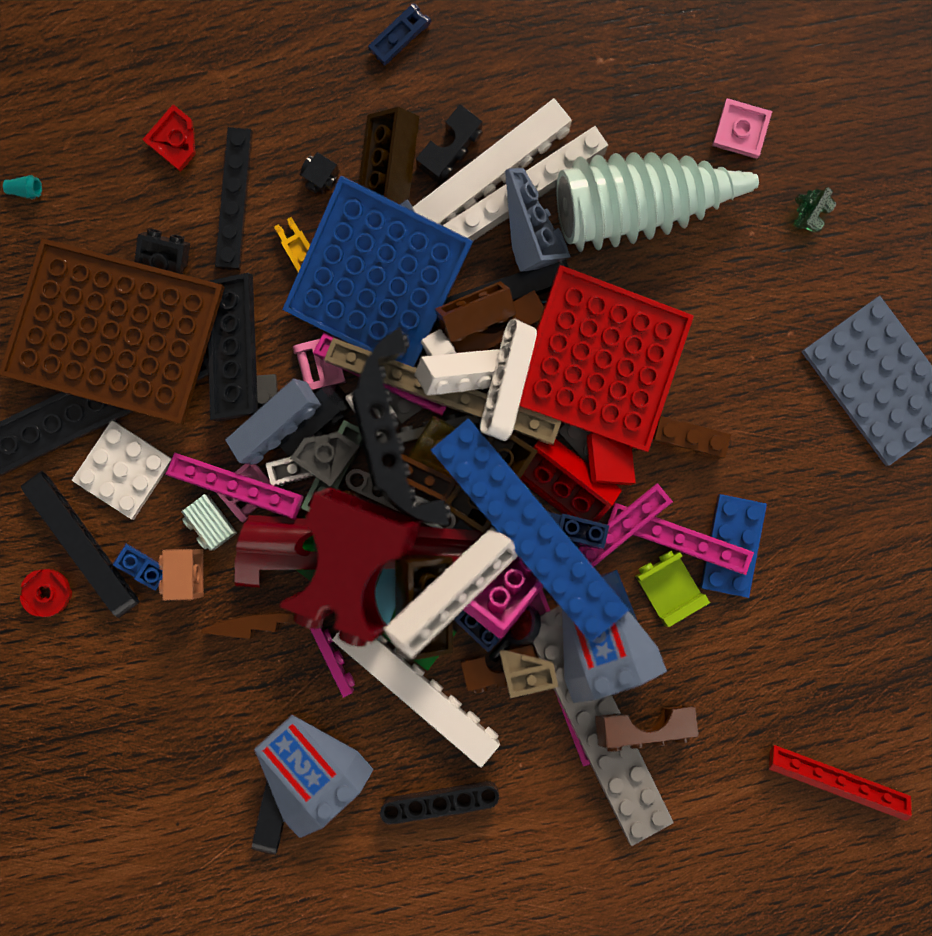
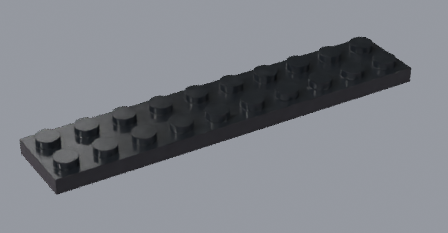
[0,352,209,477]

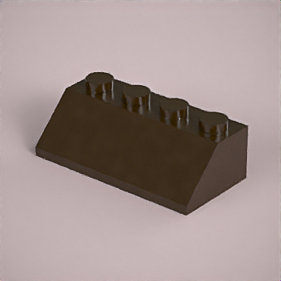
[358,107,420,204]
[445,434,538,533]
[395,554,453,661]

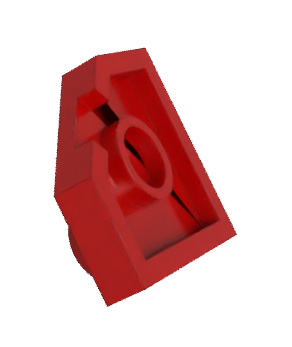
[142,104,196,172]

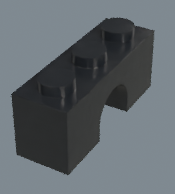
[416,104,483,183]

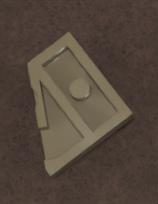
[499,650,559,698]

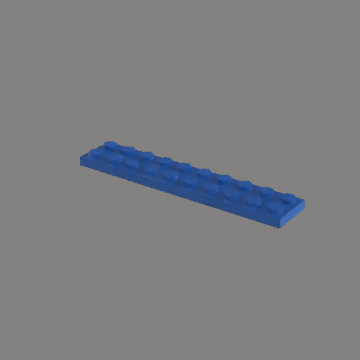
[431,418,629,642]

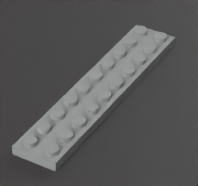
[523,606,674,846]

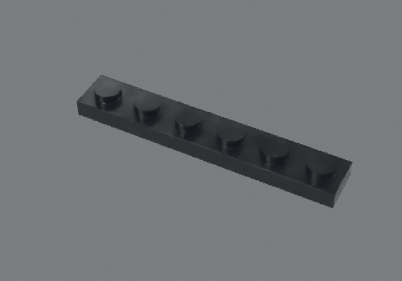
[215,127,253,270]

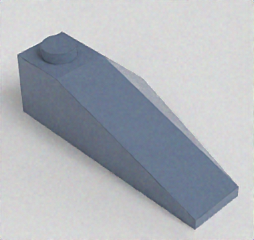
[505,168,570,272]

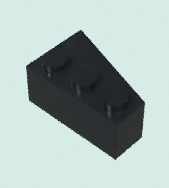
[279,385,352,457]

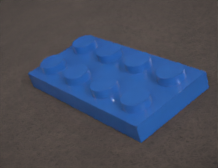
[700,494,767,598]

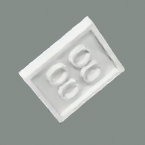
[72,421,172,520]

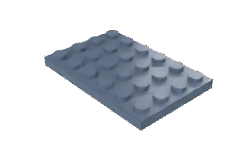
[801,296,932,466]

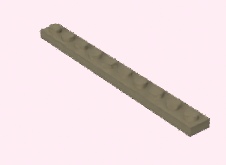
[324,338,562,446]

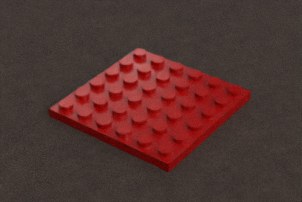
[519,265,694,452]

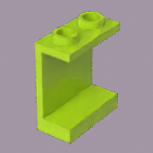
[635,550,710,627]

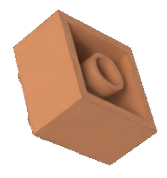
[159,549,204,600]

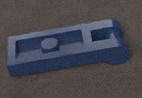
[368,3,432,66]

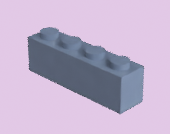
[226,379,321,465]

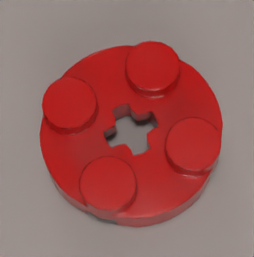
[20,569,72,617]

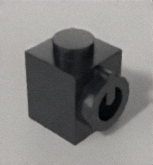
[299,152,339,195]

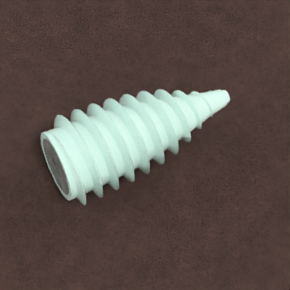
[557,152,759,252]

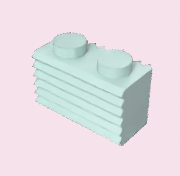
[181,494,237,551]

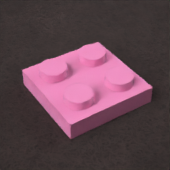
[712,98,772,159]

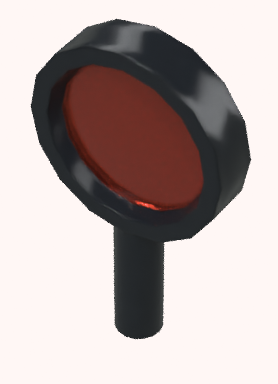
[489,605,541,662]

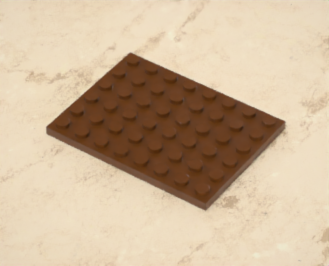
[0,238,225,425]

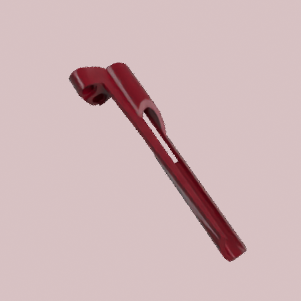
[235,515,482,588]

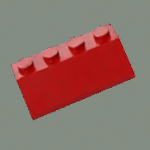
[520,438,622,522]

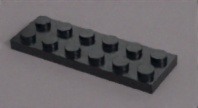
[208,273,258,421]

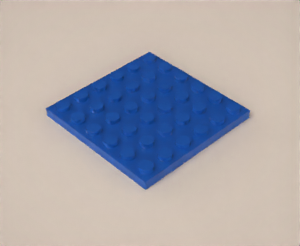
[282,176,474,367]

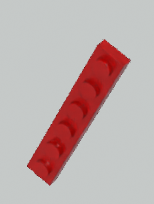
[769,745,912,821]

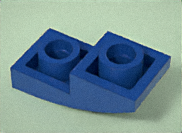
[113,543,163,591]

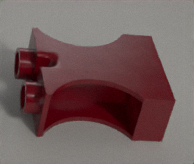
[280,487,422,647]

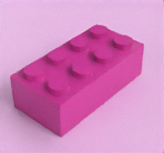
[462,556,544,639]

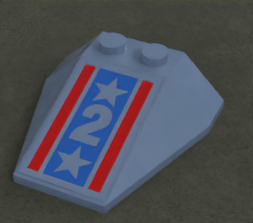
[562,609,667,703]
[254,715,374,838]

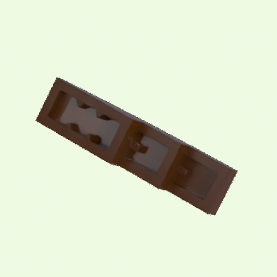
[201,612,299,639]

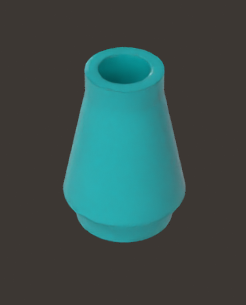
[3,175,42,199]

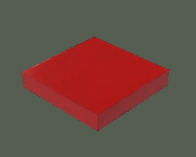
[587,433,636,485]

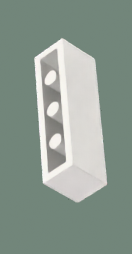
[415,349,500,395]

